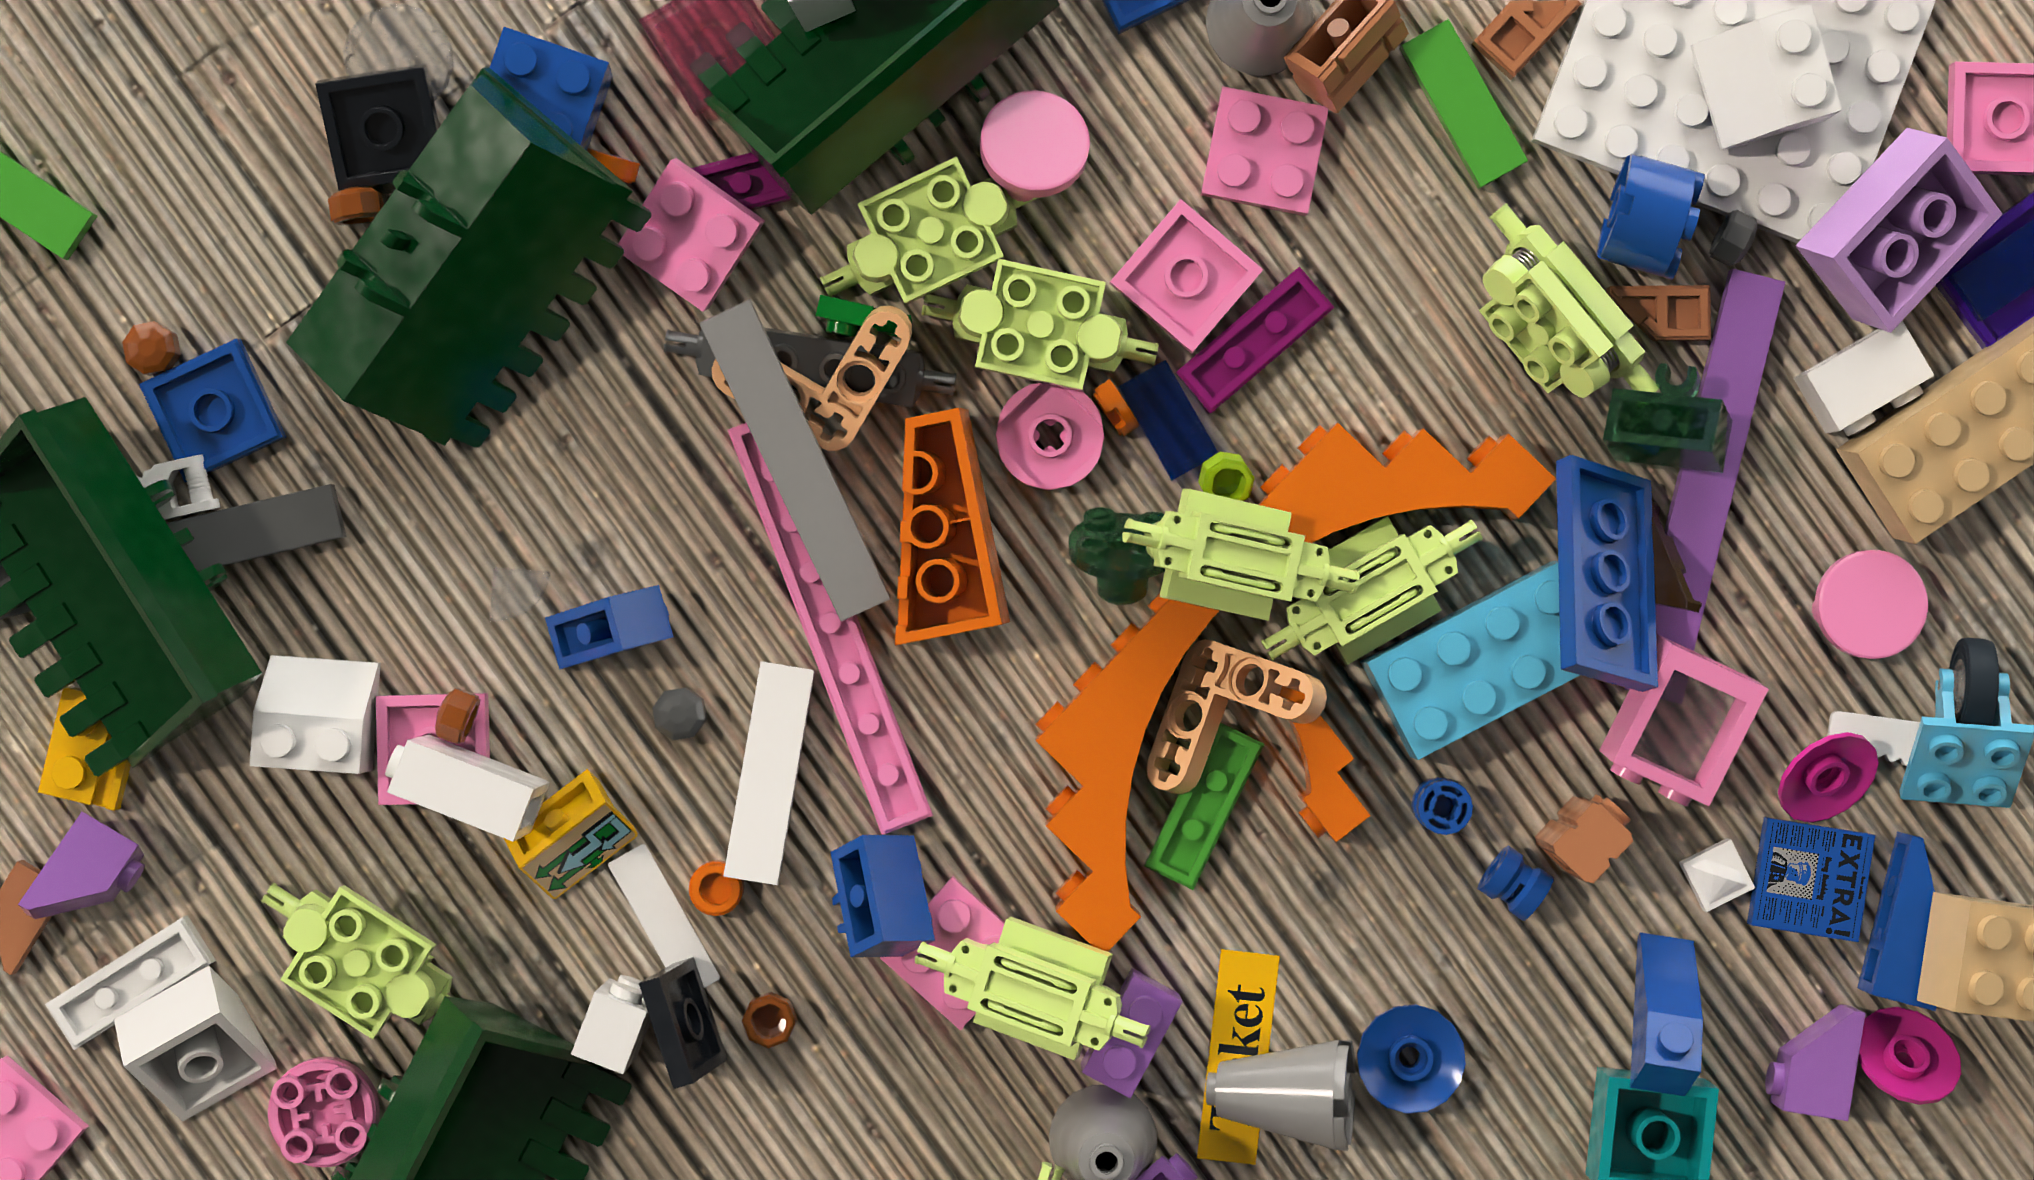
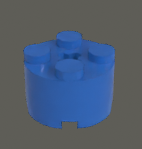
[1597,154,1705,280]

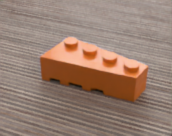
[895,408,1010,646]

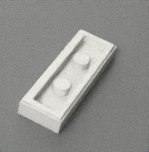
[45,915,216,1050]

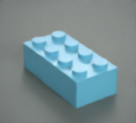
[1360,561,1580,760]

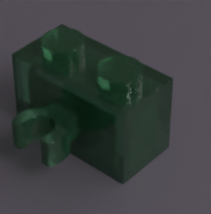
[1603,363,1733,473]

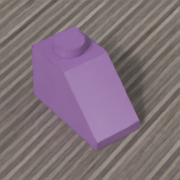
[18,812,145,919]
[1765,1004,1865,1121]

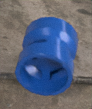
[1411,777,1473,835]
[1477,845,1554,921]

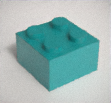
[1585,1067,1719,1180]

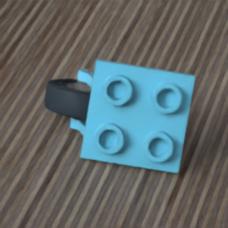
[1899,638,2034,808]

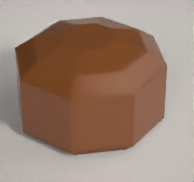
[328,187,384,225]
[122,321,181,376]
[435,688,481,744]
[742,992,797,1049]

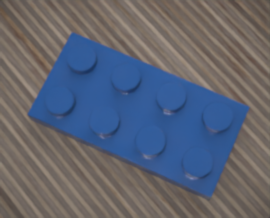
[1556,455,1658,692]

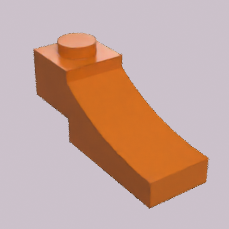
[1278,686,1371,842]

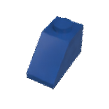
[545,585,674,670]

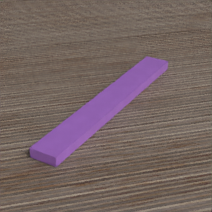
[1624,269,1785,703]

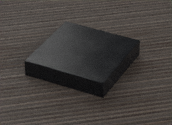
[315,64,439,191]
[639,957,728,1089]

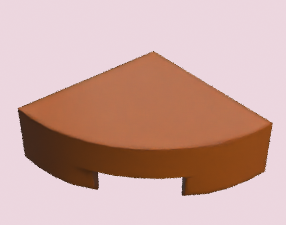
[1092,379,1139,437]

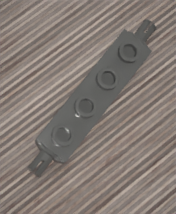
[664,328,957,407]

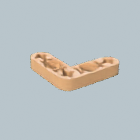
[712,306,912,451]
[1146,639,1327,794]

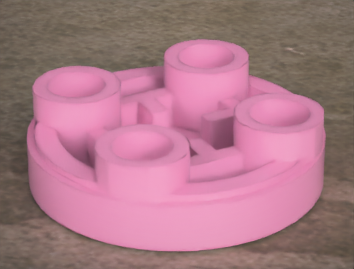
[980,90,1090,202]
[1812,550,1928,659]
[268,1056,380,1167]

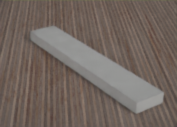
[699,299,890,621]

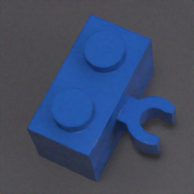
[830,835,935,958]

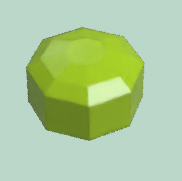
[1198,451,1255,501]

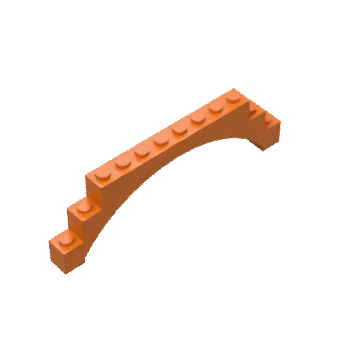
[1035,423,1556,952]

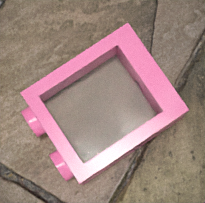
[1599,634,1769,807]

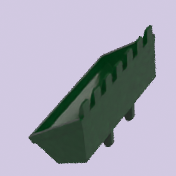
[690,0,1060,215]
[286,67,652,448]
[0,397,262,777]
[331,996,632,1180]

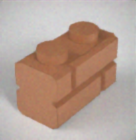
[1284,0,1409,113]
[1535,794,1633,884]

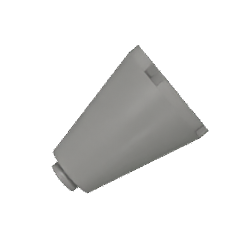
[1206,0,1314,77]
[1206,1040,1355,1151]
[1049,1085,1157,1180]

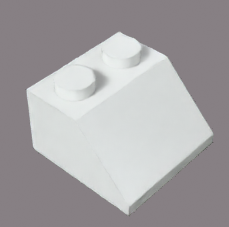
[1690,3,1842,151]
[249,655,381,774]
[114,966,277,1121]

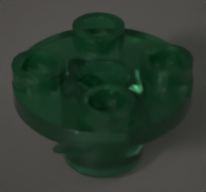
[1068,507,1165,605]

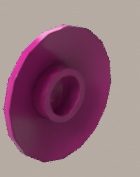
[1778,732,1879,823]
[1858,1007,1961,1105]

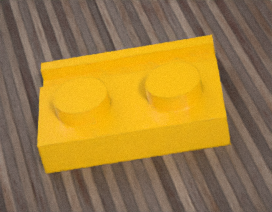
[38,686,131,811]

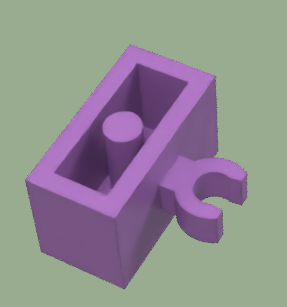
[1081,968,1183,1099]

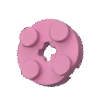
[996,383,1104,491]

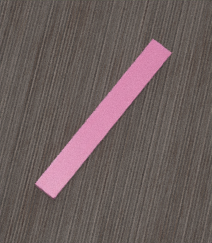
[728,423,933,835]

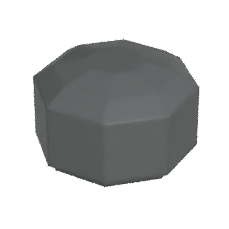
[1709,210,1757,266]
[652,687,707,741]

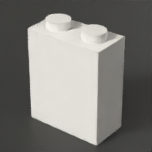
[385,734,550,842]

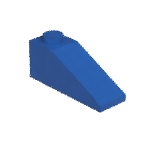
[1857,831,1937,1011]
[1630,932,1703,1096]

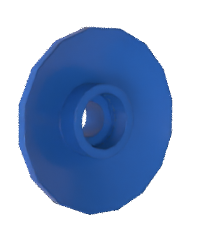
[1357,1004,1466,1114]

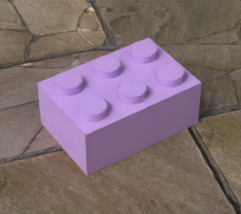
[1795,128,2002,333]

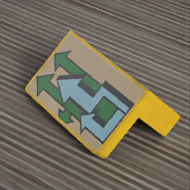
[504,769,638,899]

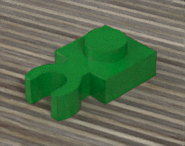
[815,295,913,338]

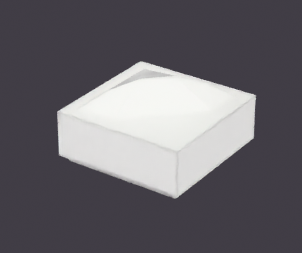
[1679,838,1755,912]

